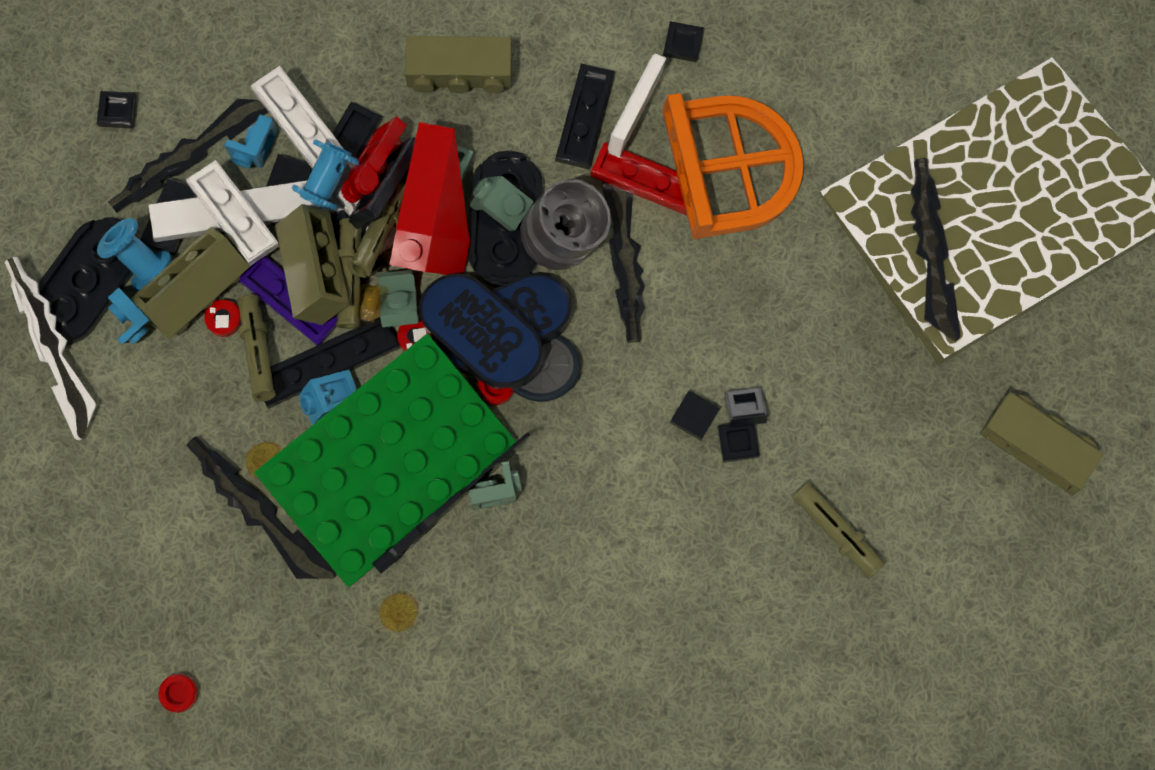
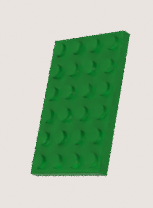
[253,333,520,588]

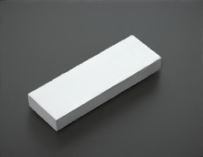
[608,53,666,158]
[186,160,279,266]

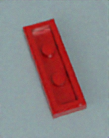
[590,142,687,216]

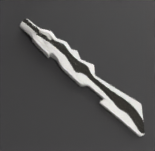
[5,257,97,440]

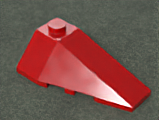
[389,122,470,275]

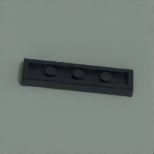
[259,317,400,409]

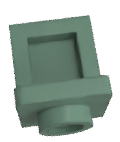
[470,176,534,231]

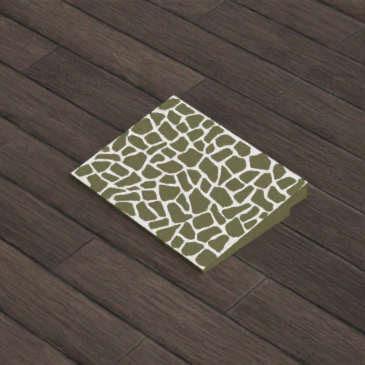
[820,57,1155,366]

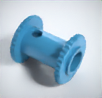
[292,139,360,210]
[97,218,172,291]

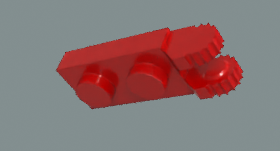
[341,116,407,203]

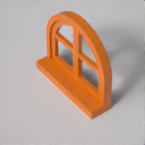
[662,93,803,239]

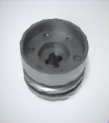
[520,179,611,270]

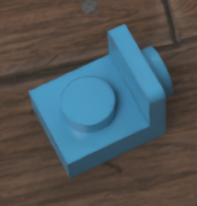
[224,115,278,169]
[108,288,149,345]
[299,370,357,425]

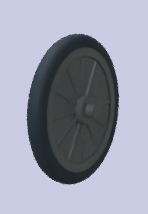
[512,336,581,402]

